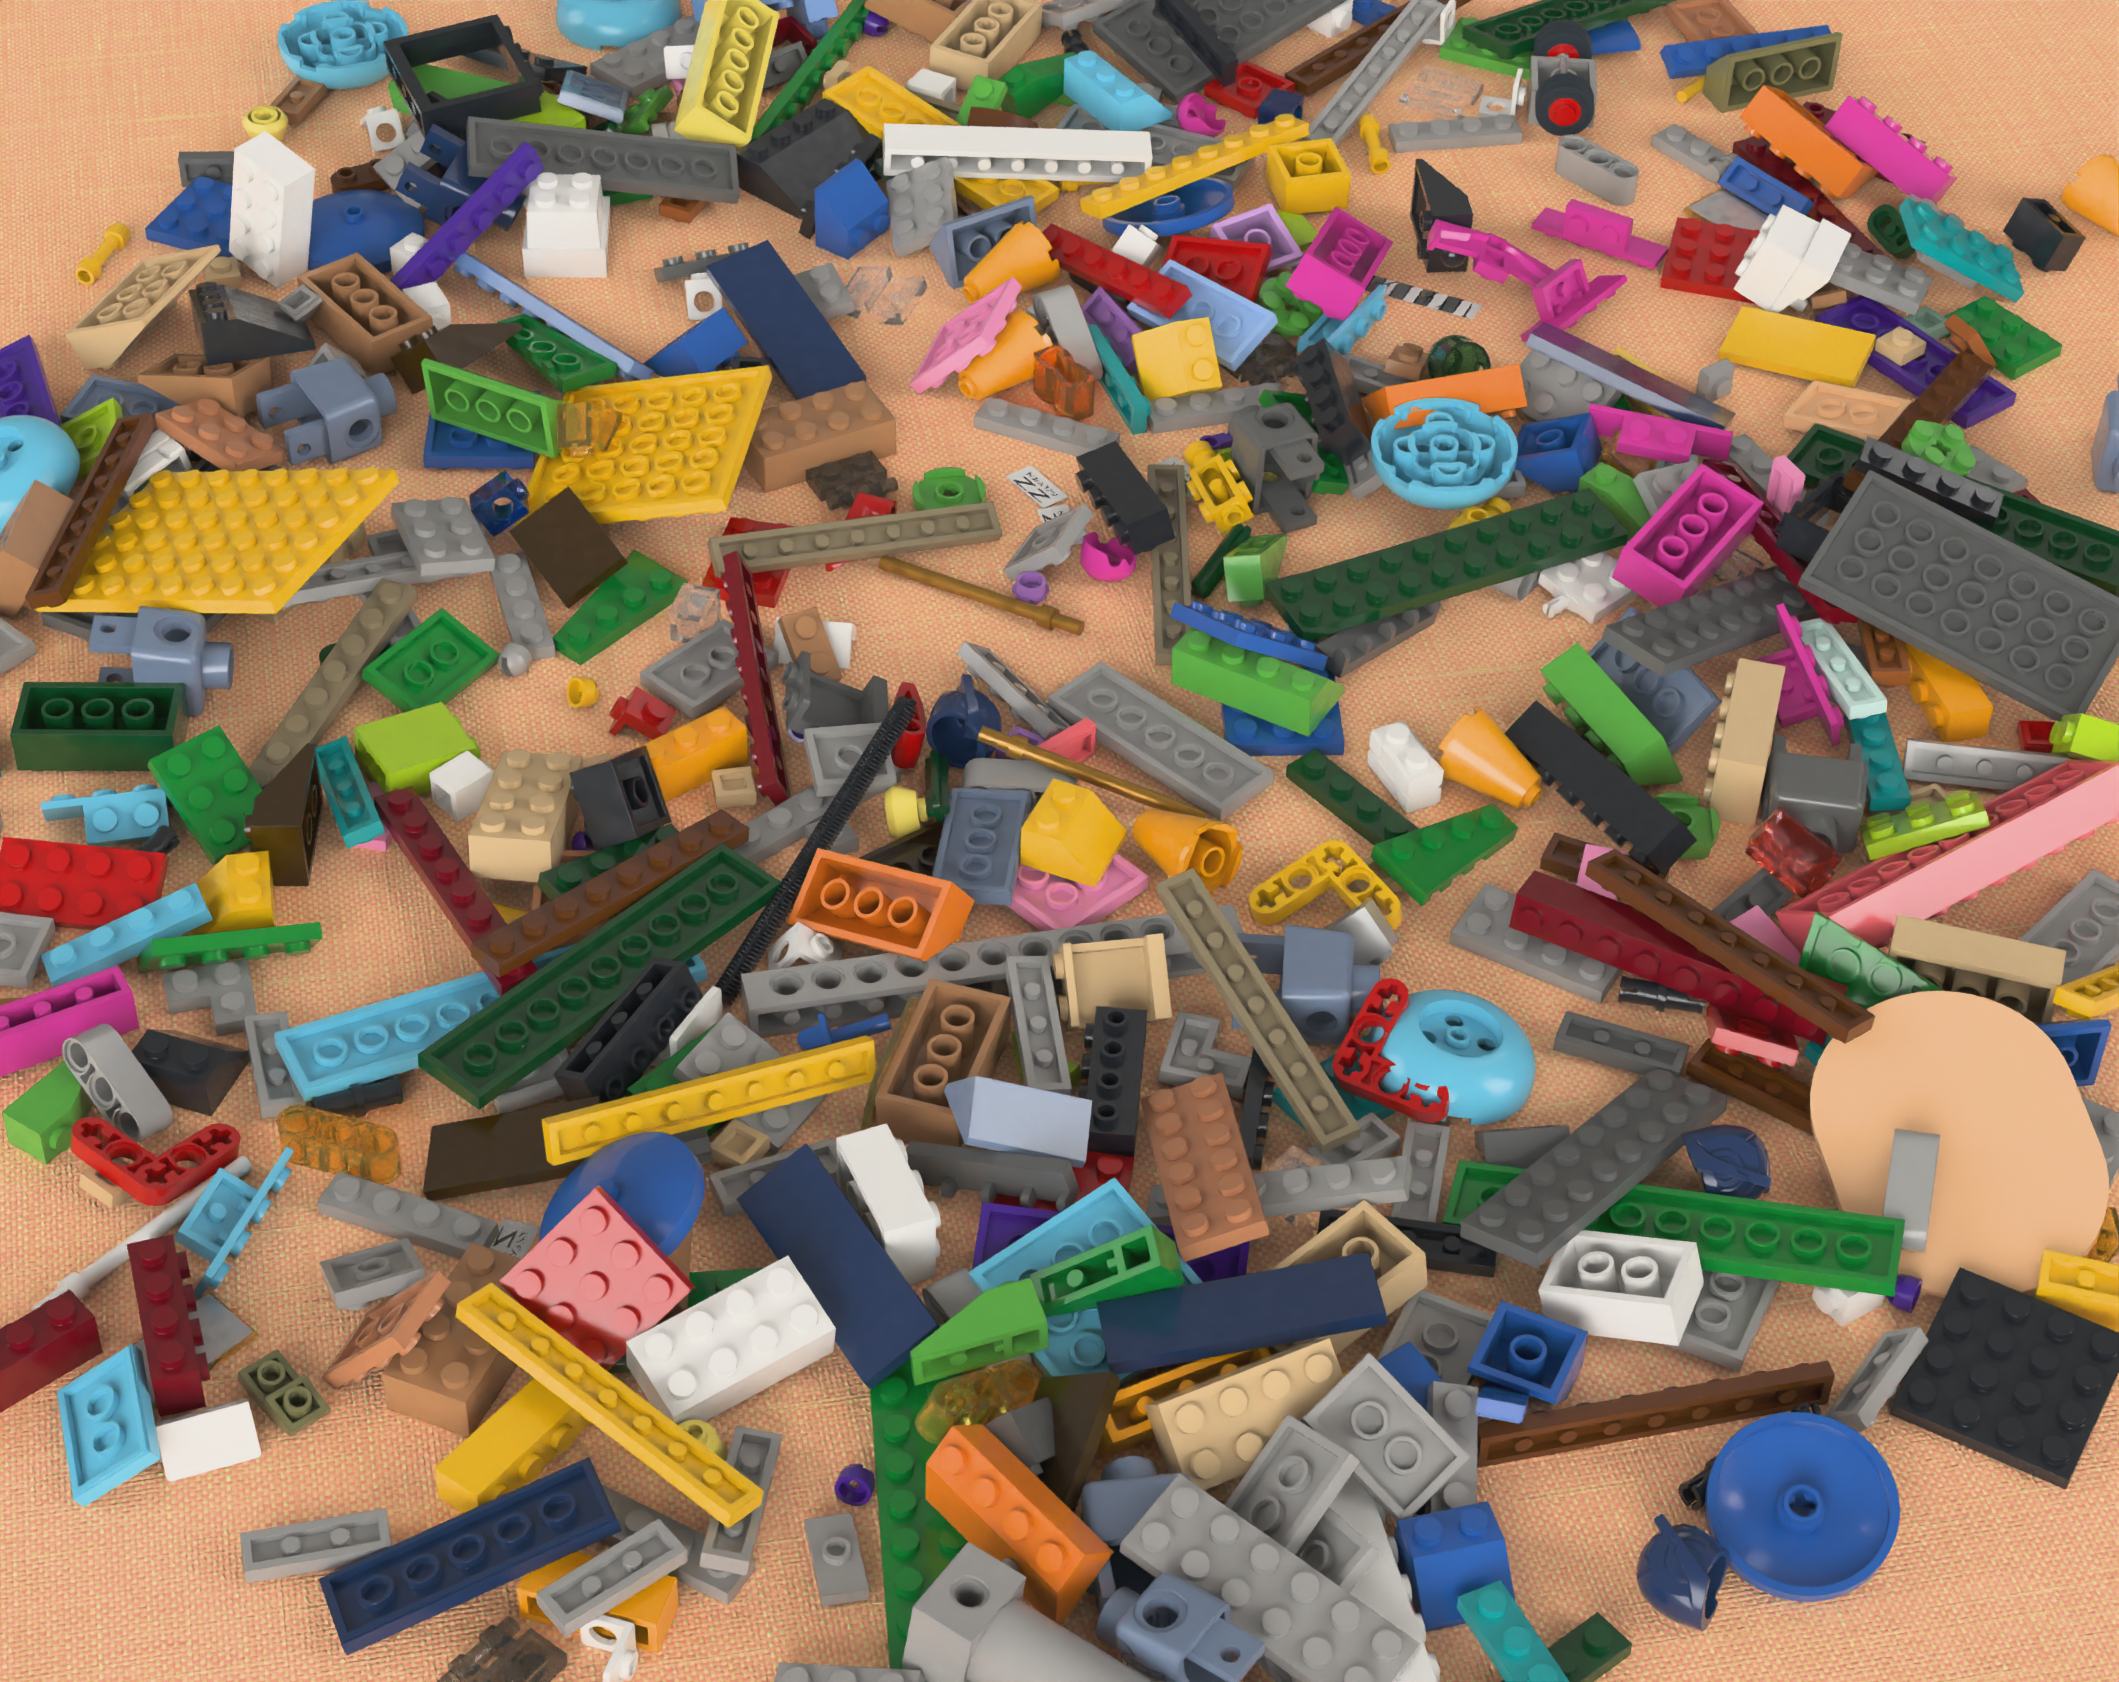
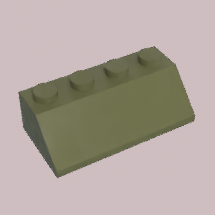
[1703,32,1843,113]

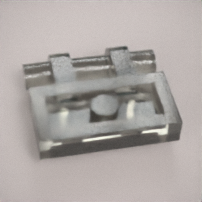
[1220,331,1300,386]
[806,451,898,510]
[437,1616,568,1682]

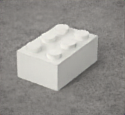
[836,1123,941,1285]
[1538,1230,1704,1346]

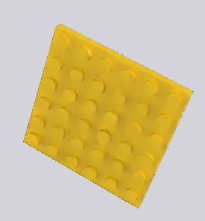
[513,365,772,526]

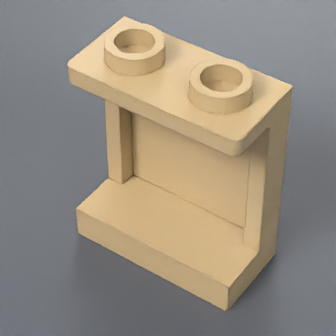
[1052,933,1172,1031]

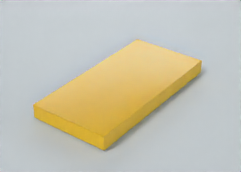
[1719,306,1876,388]

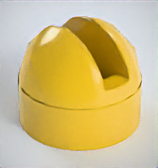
[566,677,601,708]

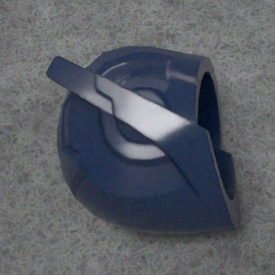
[926,674,1002,769]
[1681,1124,1772,1200]
[1637,1514,1730,1632]

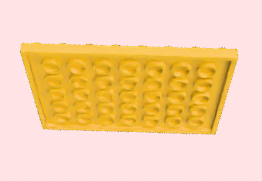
[36,467,400,614]

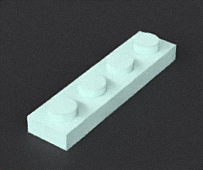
[1799,618,1887,720]

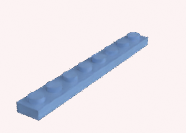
[453,252,655,381]

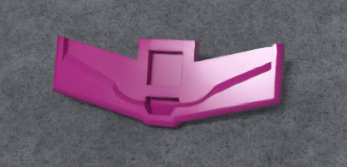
[1427,219,1555,287]

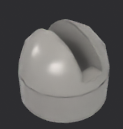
[498,643,532,677]

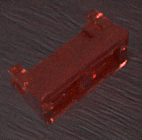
[1745,806,1842,898]

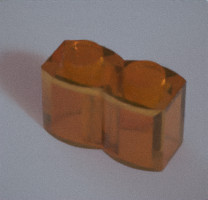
[1033,345,1095,422]

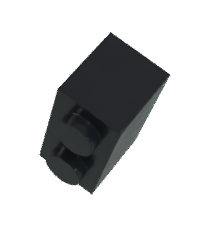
[2003,198,2086,272]

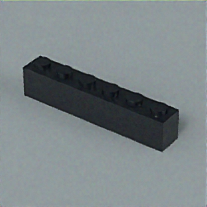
[1505,700,1697,875]

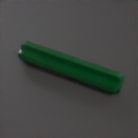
[1191,523,1251,599]
[925,750,950,822]

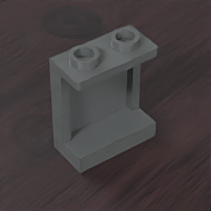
[782,651,889,734]

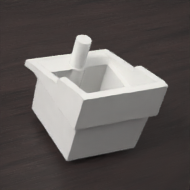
[522,172,610,278]
[1734,205,1851,313]

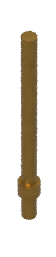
[878,556,1085,636]
[977,726,1207,818]

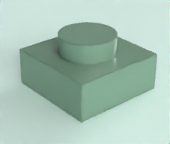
[1903,306,1949,340]

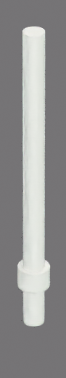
[31,1156,252,1311]

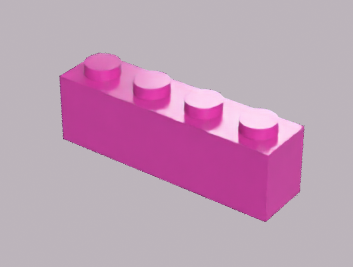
[1824,96,1957,205]
[0,965,139,1077]

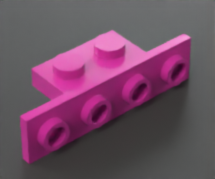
[1531,199,1669,269]
[1521,259,1627,342]
[1588,403,1734,464]
[1754,603,1844,746]

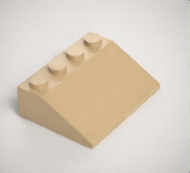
[65,244,221,370]

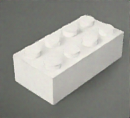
[229,131,315,289]
[626,1256,836,1425]

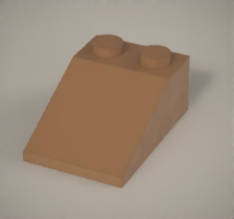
[137,354,273,419]

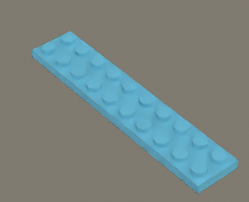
[274,944,707,1102]

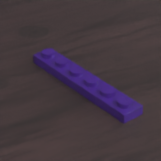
[390,141,544,291]

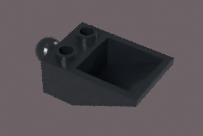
[1410,159,1473,273]

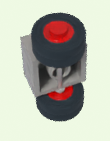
[1527,20,1597,136]

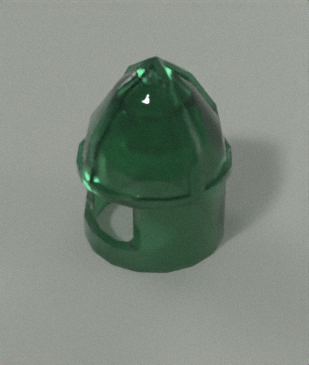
[1427,334,1491,379]

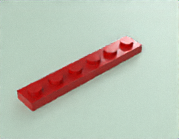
[1042,223,1192,319]

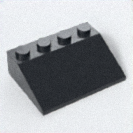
[736,98,883,220]
[188,282,316,366]

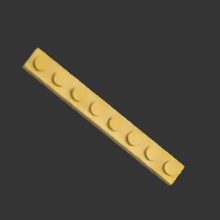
[1080,114,1310,220]
[542,1035,877,1166]
[456,1283,764,1528]

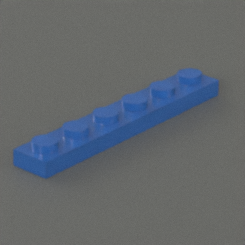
[1660,25,1831,79]

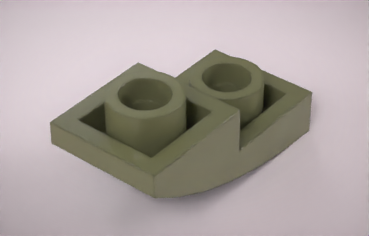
[238,1349,331,1437]

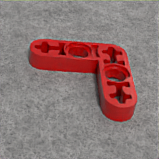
[1332,978,1450,1123]
[70,1117,241,1206]

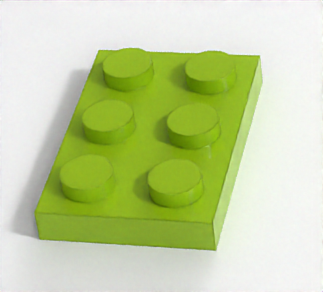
[1859,790,1990,861]

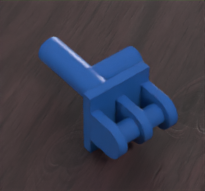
[797,1013,892,1051]

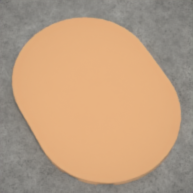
[1810,991,2109,1298]

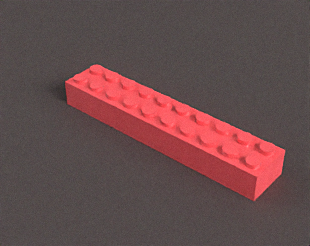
[1776,760,2119,954]

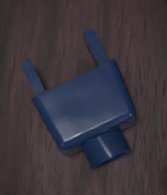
[395,124,527,238]

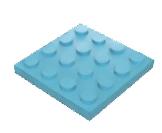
[968,1177,1203,1389]

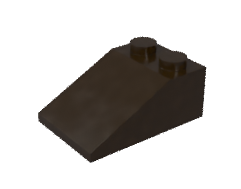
[390,323,523,394]
[244,743,324,886]

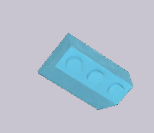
[1063,50,1173,131]

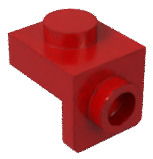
[609,686,676,740]

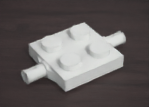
[1538,552,1639,625]

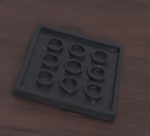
[1889,1267,2119,1490]

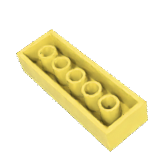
[674,0,780,151]

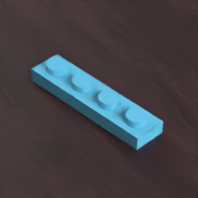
[40,882,213,987]

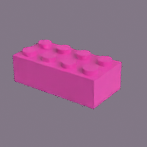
[1286,206,1393,322]
[1612,463,1764,607]

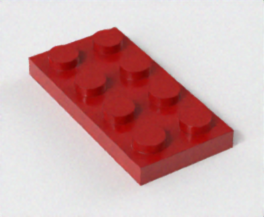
[0,837,169,930]

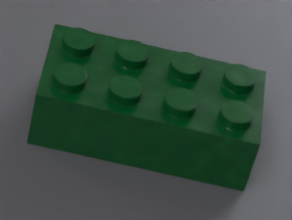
[10,682,190,771]

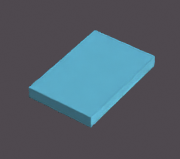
[57,1344,161,1507]

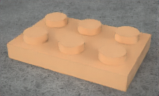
[1783,380,1912,440]

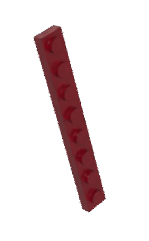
[1732,136,1886,256]
[1702,459,1859,625]
[721,550,791,806]
[374,786,538,996]

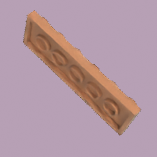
[1140,1072,1270,1263]

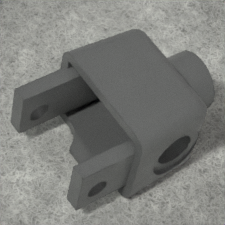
[1228,402,1325,534]
[1761,735,1869,863]

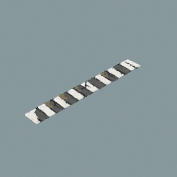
[1285,260,1482,320]

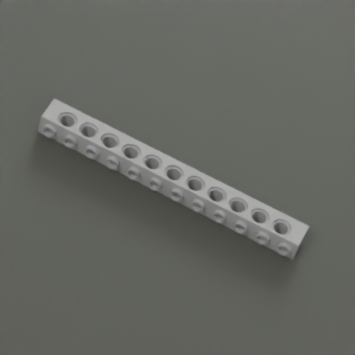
[741,904,1244,1038]

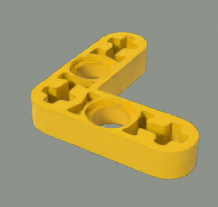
[1249,840,1402,930]

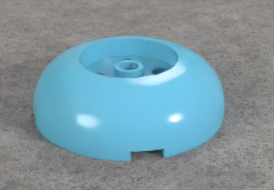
[277,0,408,90]
[556,0,682,51]
[1371,398,1518,510]
[0,415,80,534]
[1367,989,1536,1125]

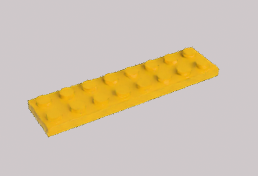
[823,65,1059,213]

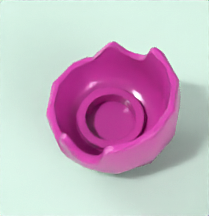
[1176,92,1226,137]
[1080,532,1137,582]

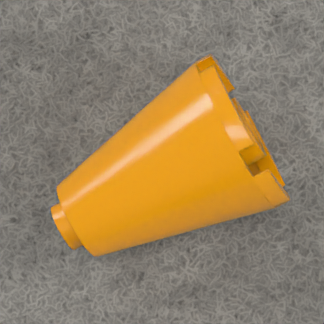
[2061,154,2119,237]
[962,221,1060,304]
[958,310,1057,401]
[1433,706,1544,809]
[1133,808,1243,897]

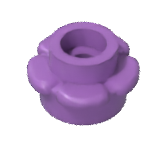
[1012,571,1049,605]

